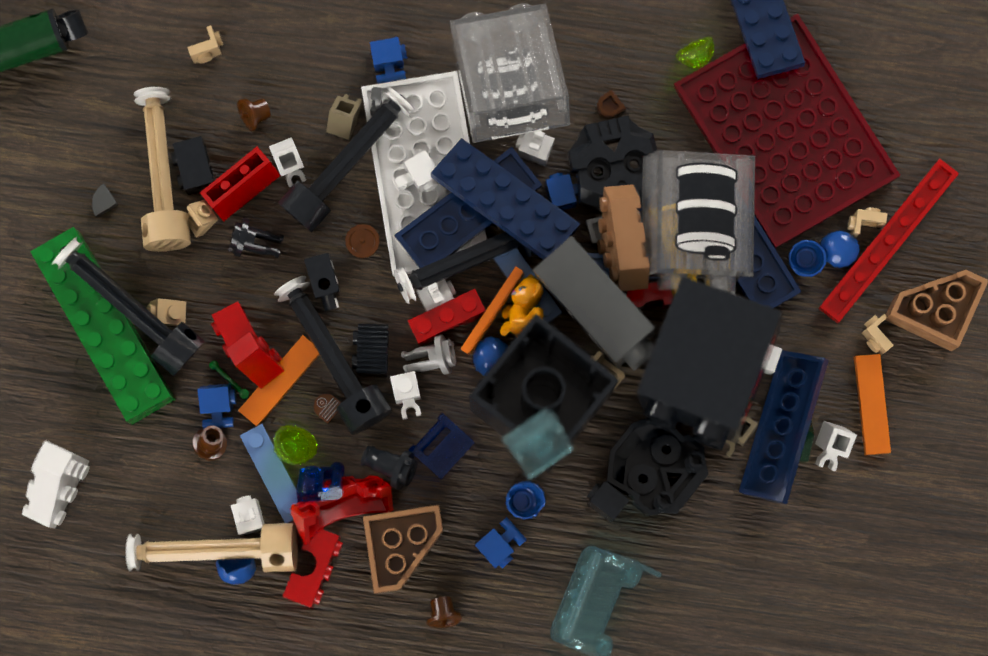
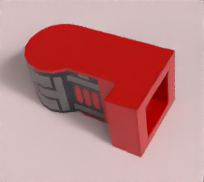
[626,279,673,310]

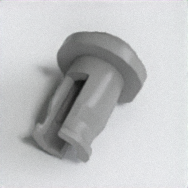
[401,334,456,375]

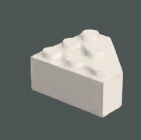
[22,441,89,529]

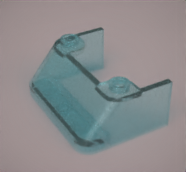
[550,546,662,656]

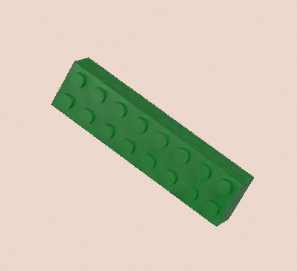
[30,227,176,425]

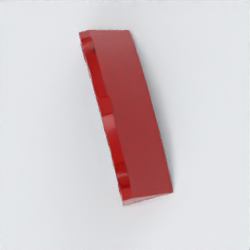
[290,475,393,545]

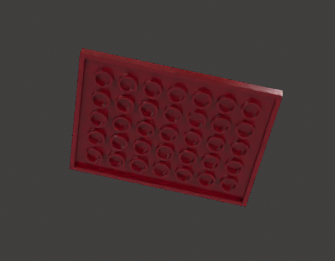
[673,13,901,249]

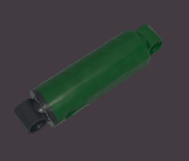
[0,9,88,72]

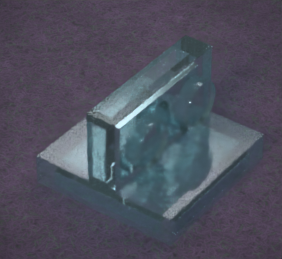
[501,409,573,480]

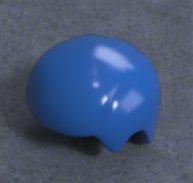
[820,231,860,268]
[789,240,827,277]
[473,337,508,376]
[505,481,546,520]
[216,558,256,585]

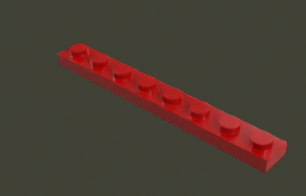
[818,159,959,324]

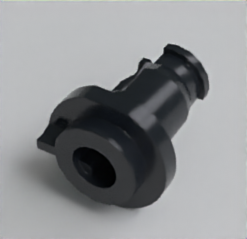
[228,217,284,259]
[361,445,417,490]

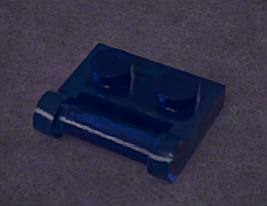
[408,413,475,480]
[296,462,345,502]

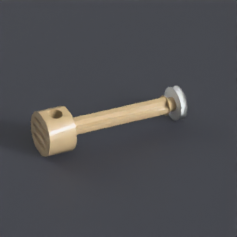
[134,87,191,252]
[126,523,298,572]

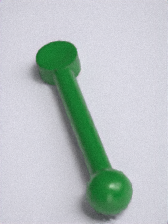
[209,360,249,399]

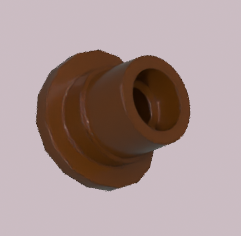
[237,98,271,132]
[345,224,380,259]
[192,426,227,461]
[426,597,462,628]

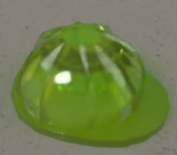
[675,37,714,68]
[273,425,317,465]

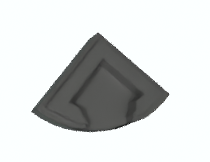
[370,87,383,116]
[92,183,118,218]

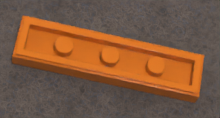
[461,266,525,355]
[238,335,320,426]
[854,354,891,455]

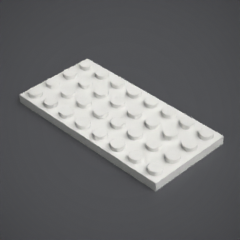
[361,71,487,276]

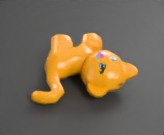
[500,274,544,337]

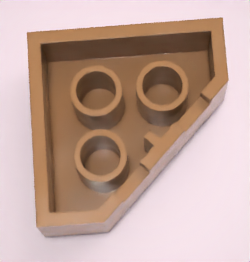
[597,184,650,291]
[885,270,988,351]
[363,505,443,594]

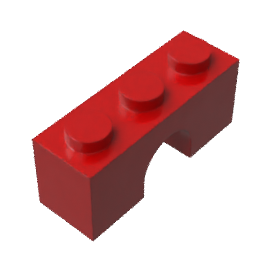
[408,289,486,347]
[282,529,343,608]

